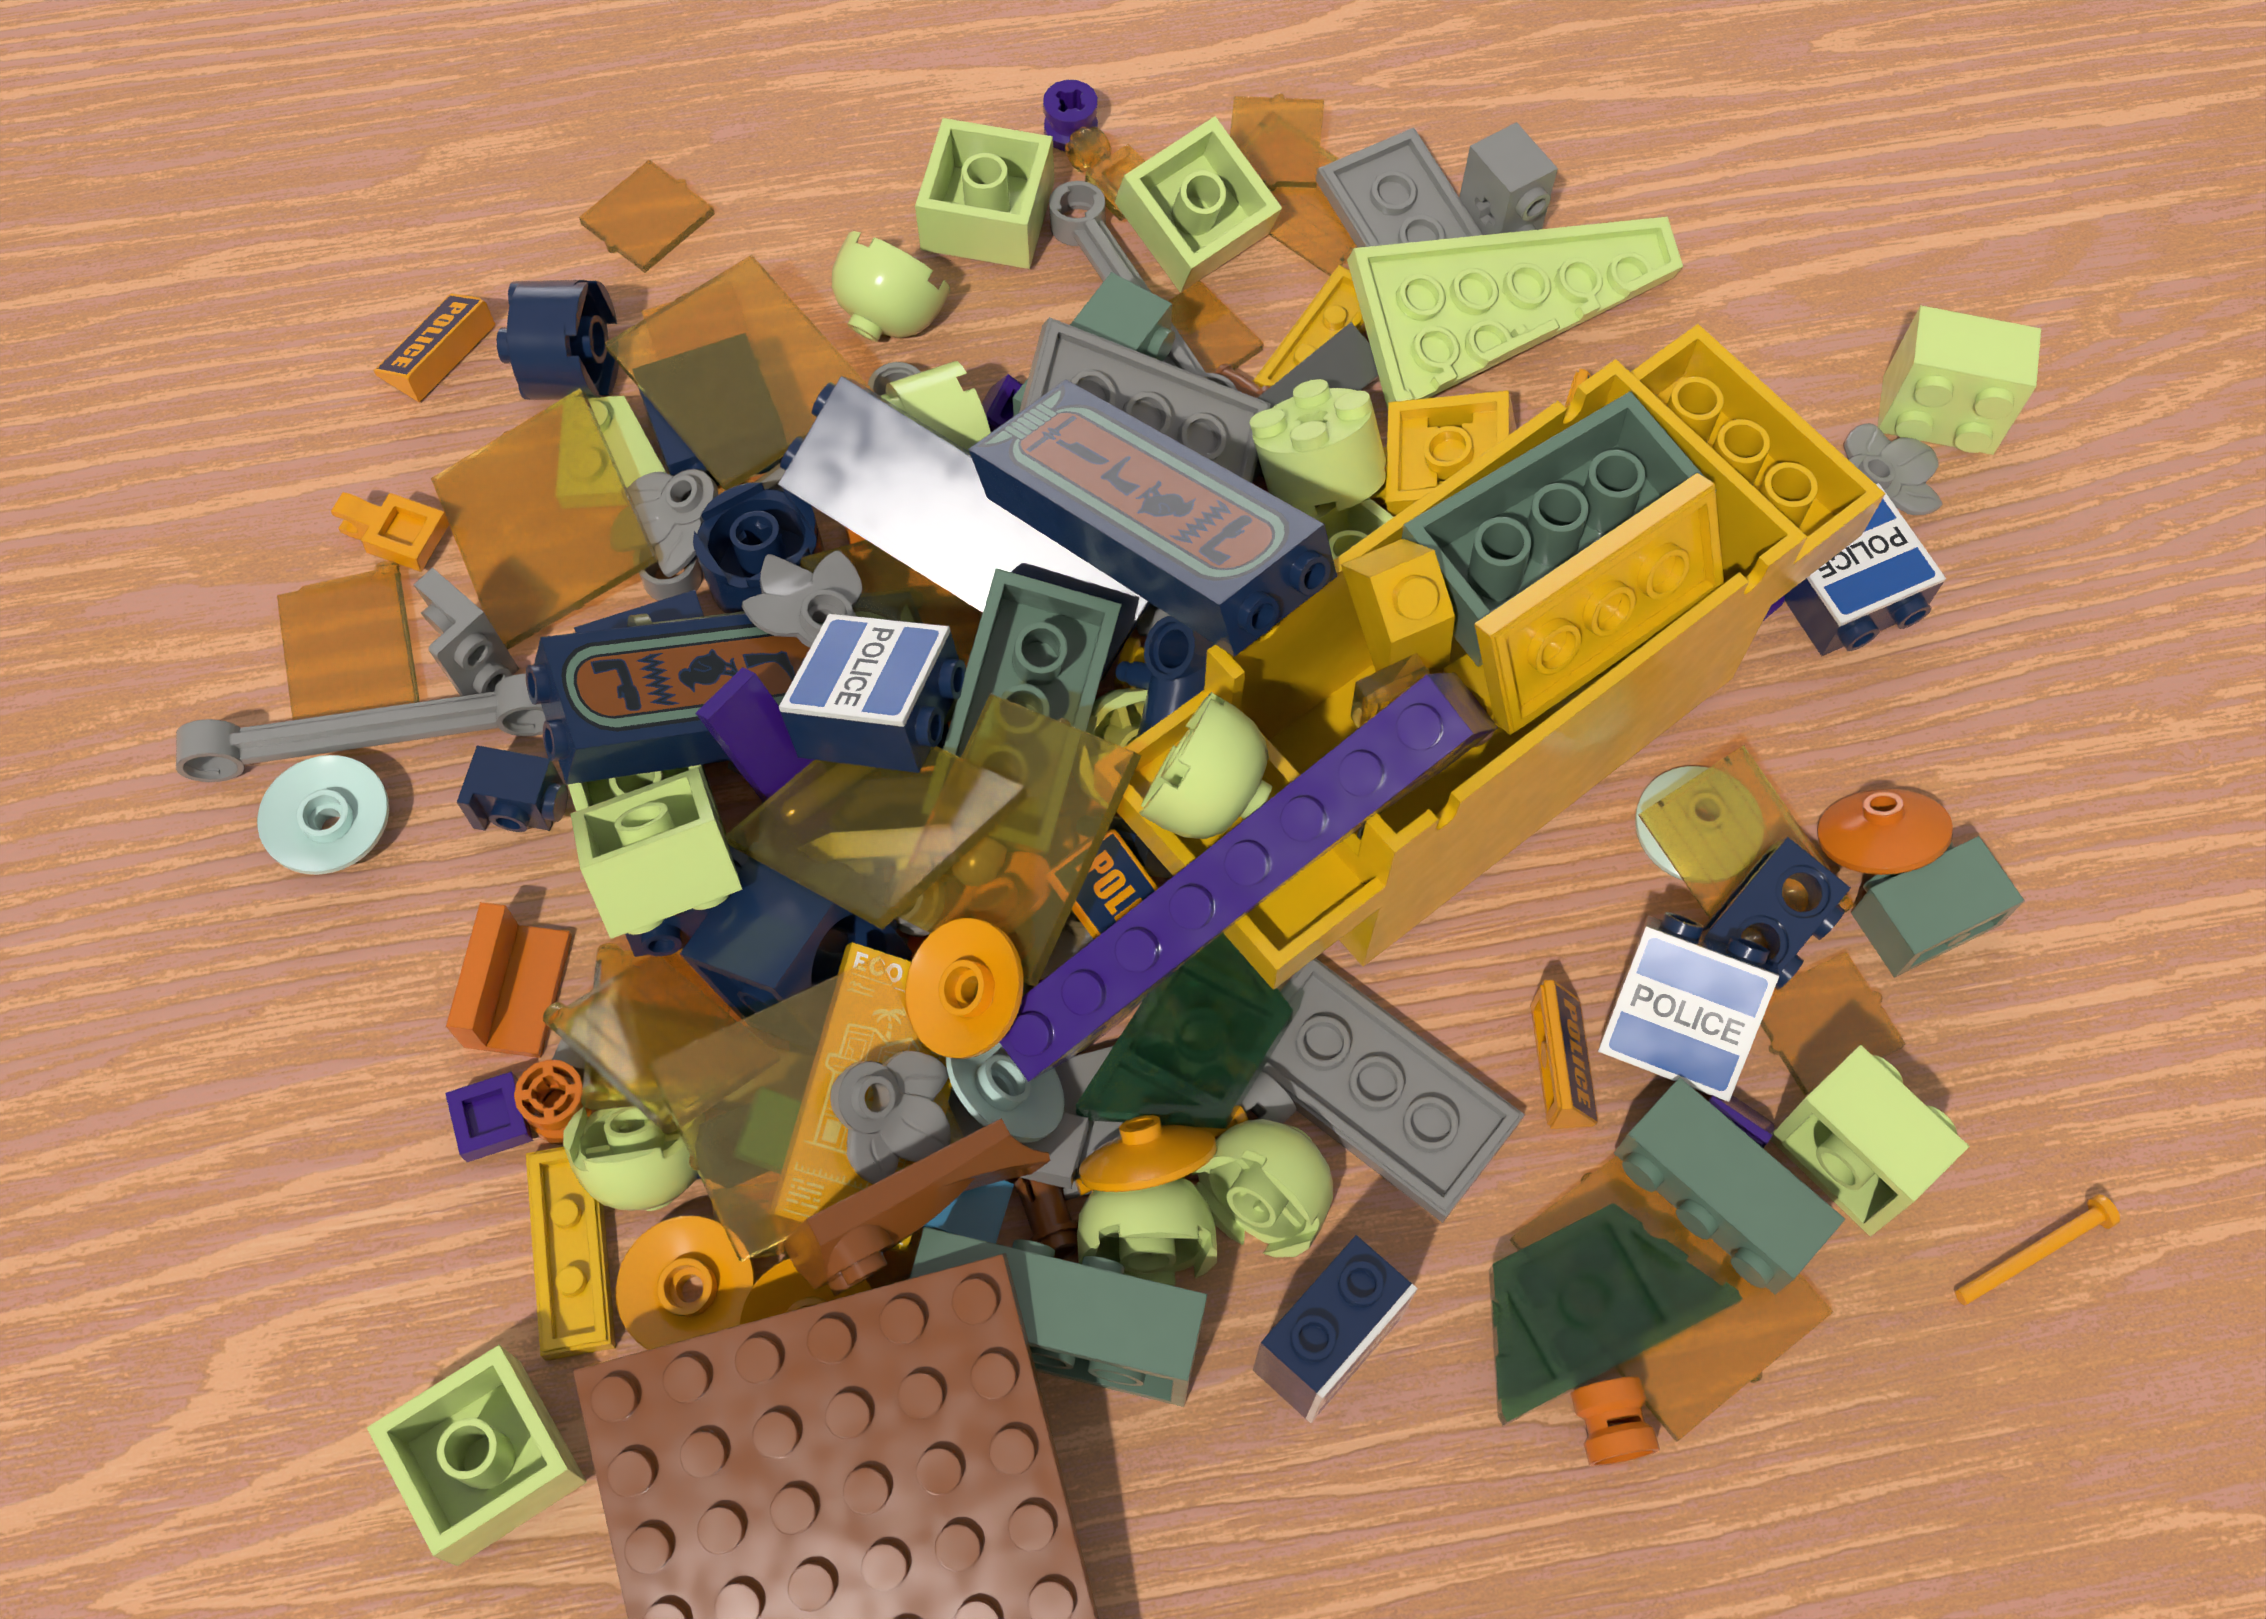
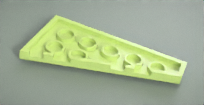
[1347,217,1683,409]

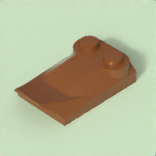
[783,1118,1051,1296]

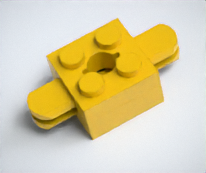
[1369,390,1516,517]

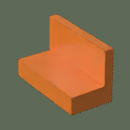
[446,902,572,1058]

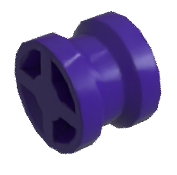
[1043,80,1098,152]

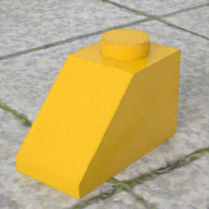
[1341,538,1455,694]

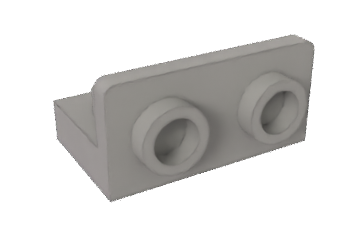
[413,567,519,696]

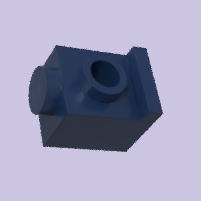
[457,745,568,832]

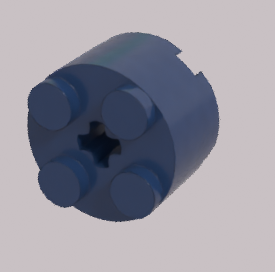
[496,279,620,400]
[693,482,827,613]

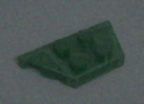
[1075,933,1293,1129]
[1489,1203,1743,1426]

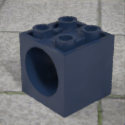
[680,847,913,1052]

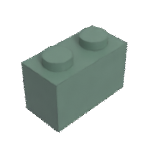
[1851,836,2025,978]

